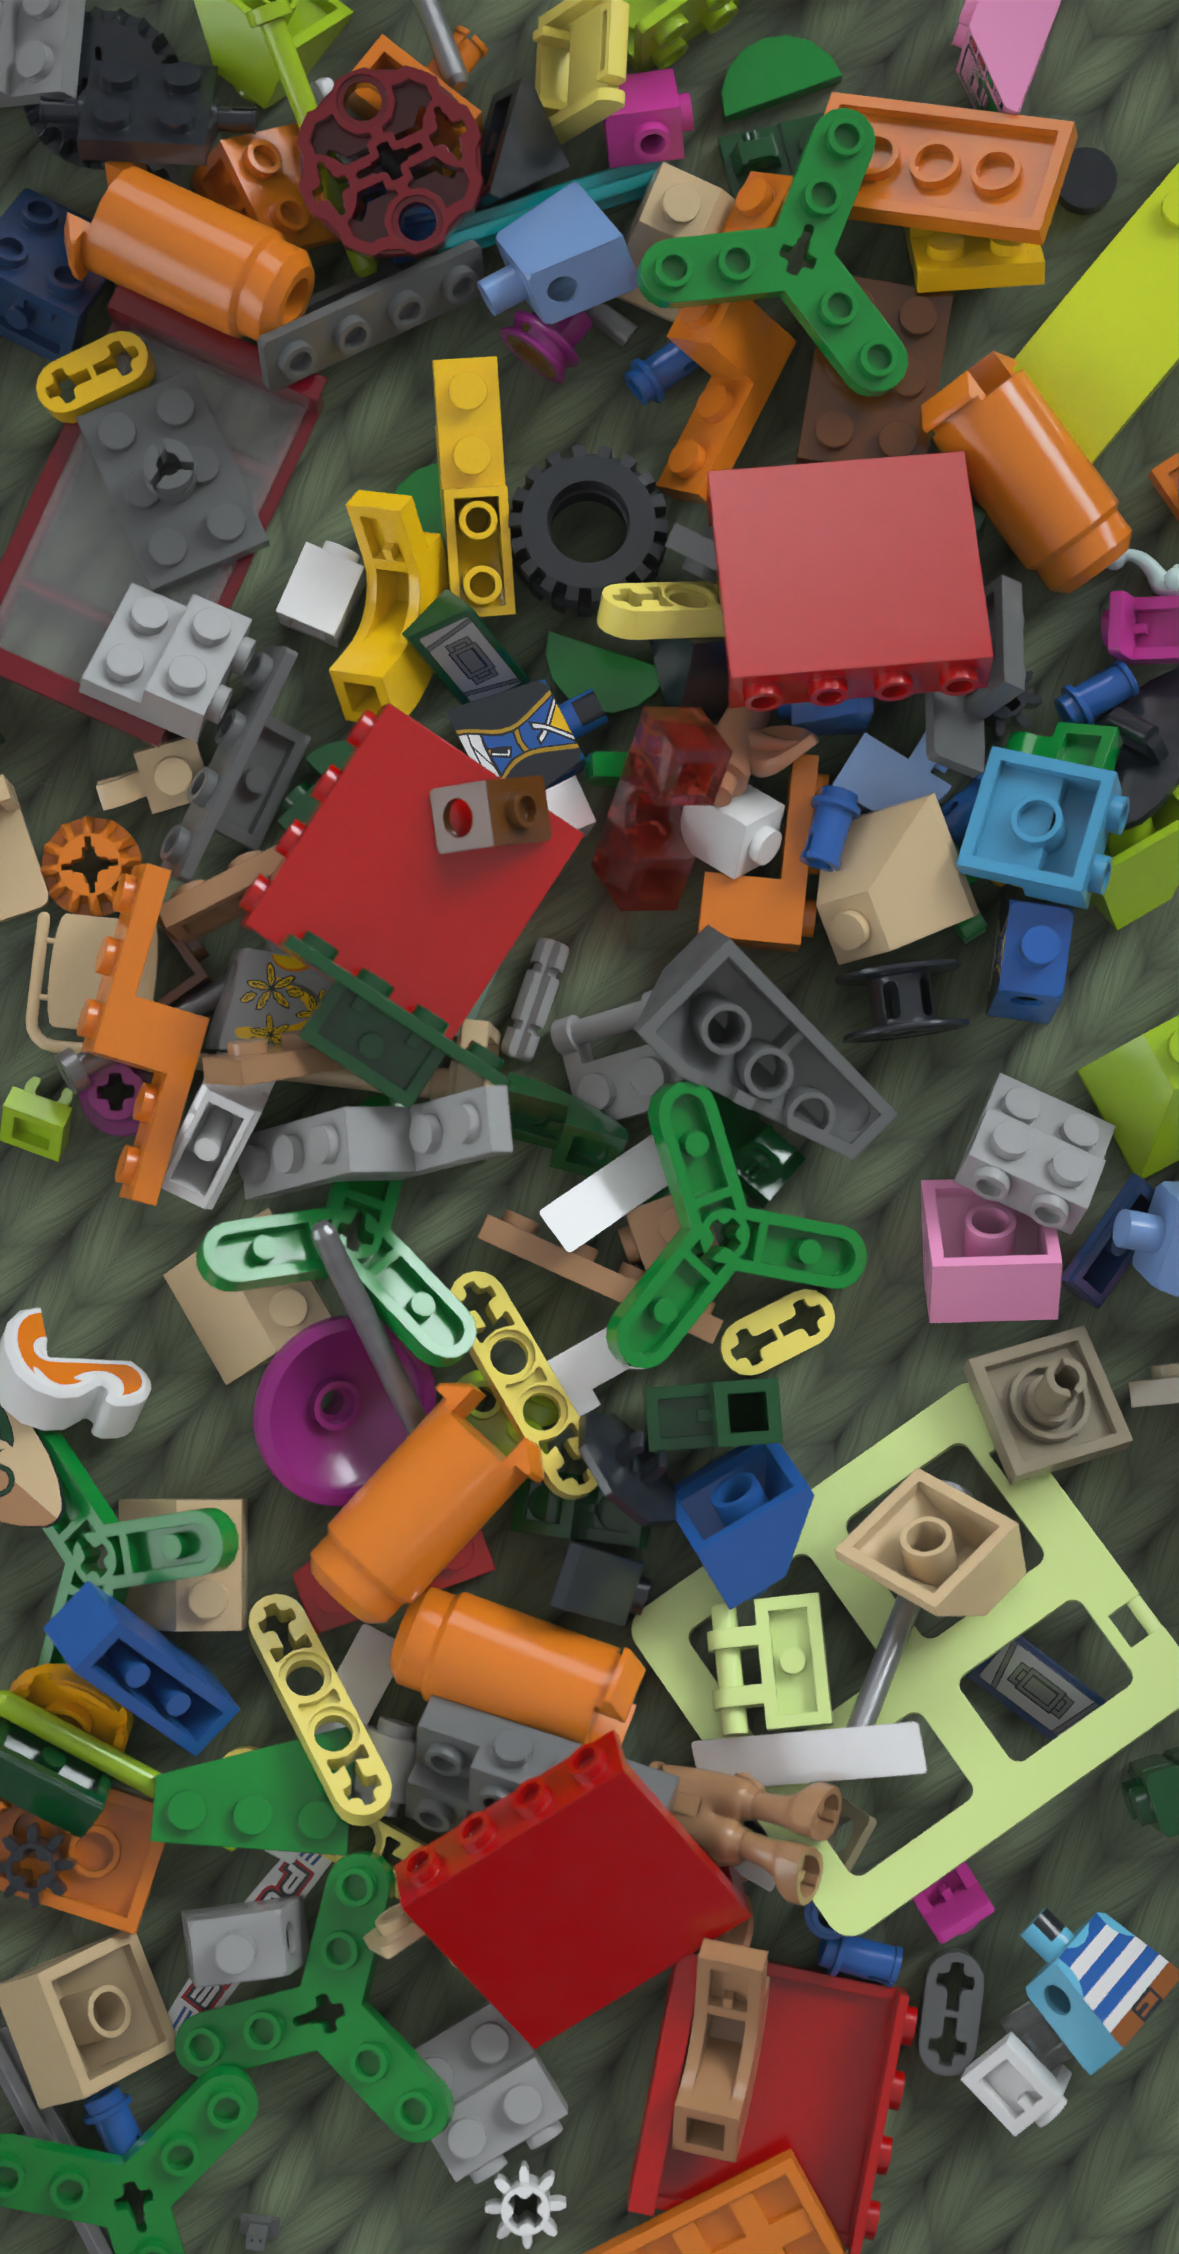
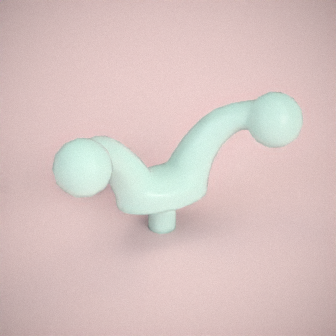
[1107,549,1179,596]

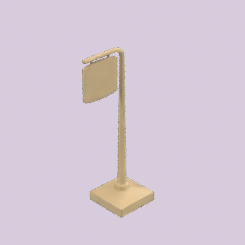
[26,912,502,1160]

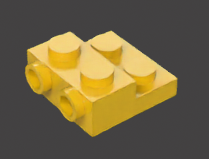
[903,227,1045,293]

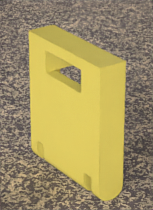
[533,0,630,145]

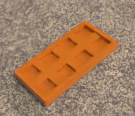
[583,2148,848,2254]

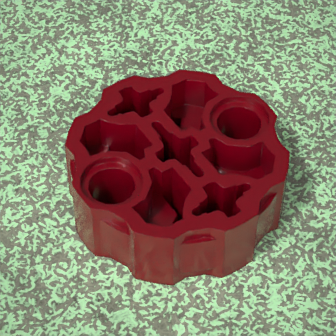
[296,65,484,261]

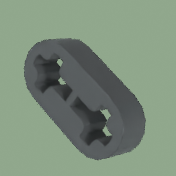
[916,1948,984,2076]

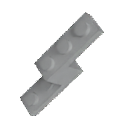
[238,1086,513,1200]

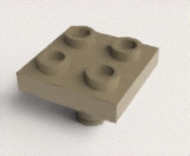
[963,1325,1133,1485]

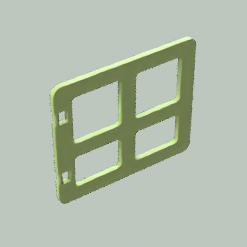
[631,1383,1179,1937]

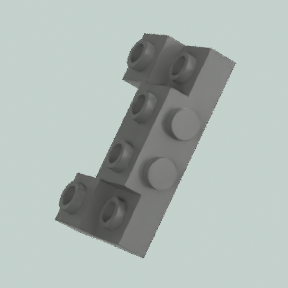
[405,1695,680,1832]

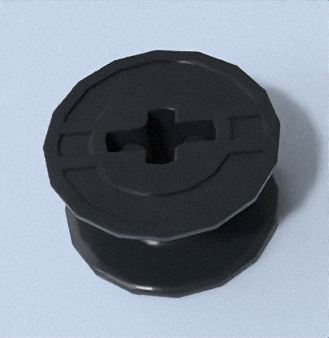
[834,959,970,1044]

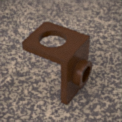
[430,775,551,854]
[156,915,213,1006]

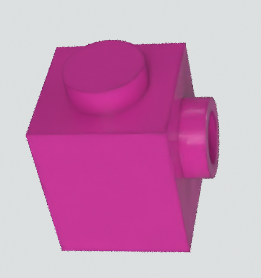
[602,68,694,168]

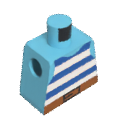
[1020,1907,1179,2075]

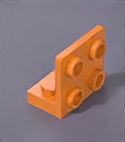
[190,123,365,250]

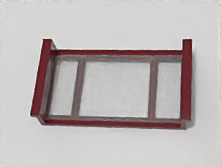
[0,284,328,748]

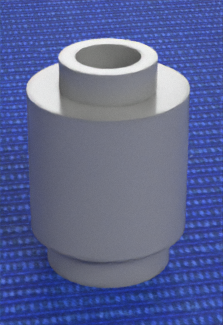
[351,1716,417,1817]

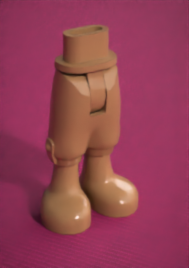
[649,1760,842,1906]

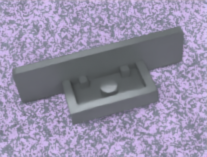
[257,240,484,392]
[925,575,1026,778]
[160,645,311,883]

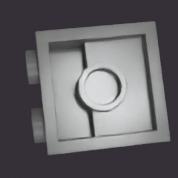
[0,0,86,108]
[79,583,257,743]
[954,1073,1116,1235]
[412,2001,568,2184]

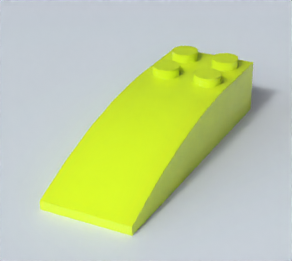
[1013,163,1179,464]

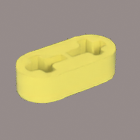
[720,1289,835,1376]

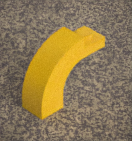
[329,490,448,722]

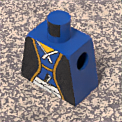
[446,679,609,790]
[986,896,1074,1024]

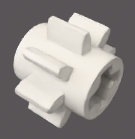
[485,2160,566,2249]

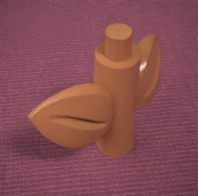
[640,705,819,807]

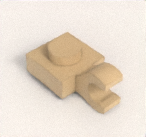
[96,737,205,814]

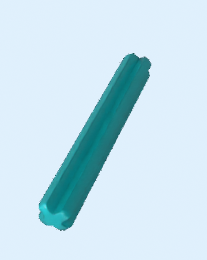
[433,161,666,254]

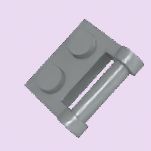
[550,990,689,1122]

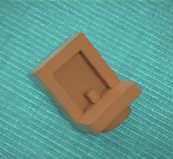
[617,1195,719,1271]

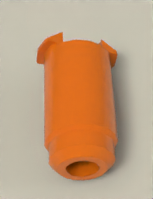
[64,161,315,341]
[921,351,1132,594]
[310,1382,545,1624]
[389,1587,646,1745]

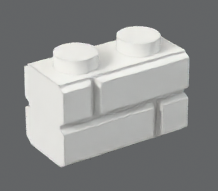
[161,1051,275,1210]

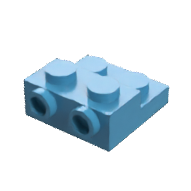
[956,746,1130,909]

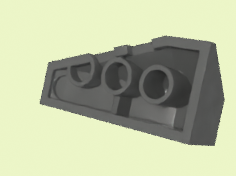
[634,925,898,1160]

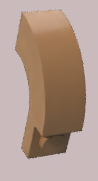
[672,1938,770,2163]

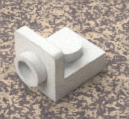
[961,2031,1072,2137]

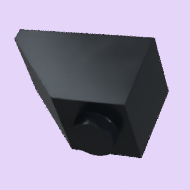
[550,1539,652,1626]

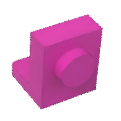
[1101,591,1179,665]
[887,1851,995,1943]

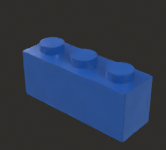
[43,1580,241,1757]

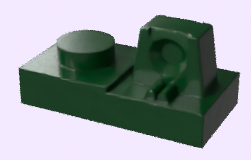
[718,112,825,200]
[707,1088,806,1209]

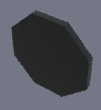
[578,1414,676,1527]

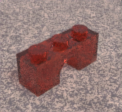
[591,707,733,911]

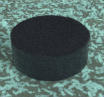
[1058,147,1117,215]

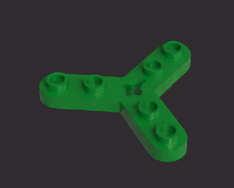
[636,108,908,397]
[606,1080,867,1369]
[196,1095,477,1367]
[36,1428,239,1666]
[175,1851,455,2143]
[0,2065,259,2254]

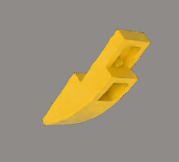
[432,356,516,617]

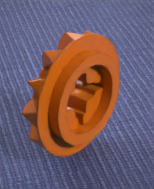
[40,815,143,917]

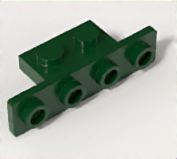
[279,930,512,1110]

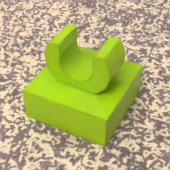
[0,1076,73,1162]

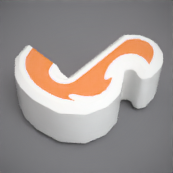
[0,1307,151,1439]

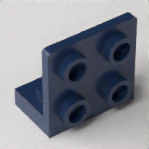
[0,188,111,362]

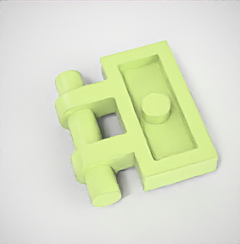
[707,1593,834,1737]

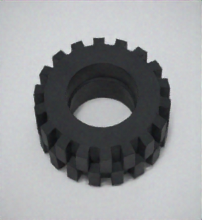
[508,444,668,617]

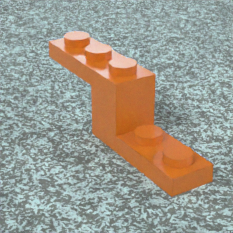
[655,171,797,505]
[697,754,829,953]
[77,863,210,1206]

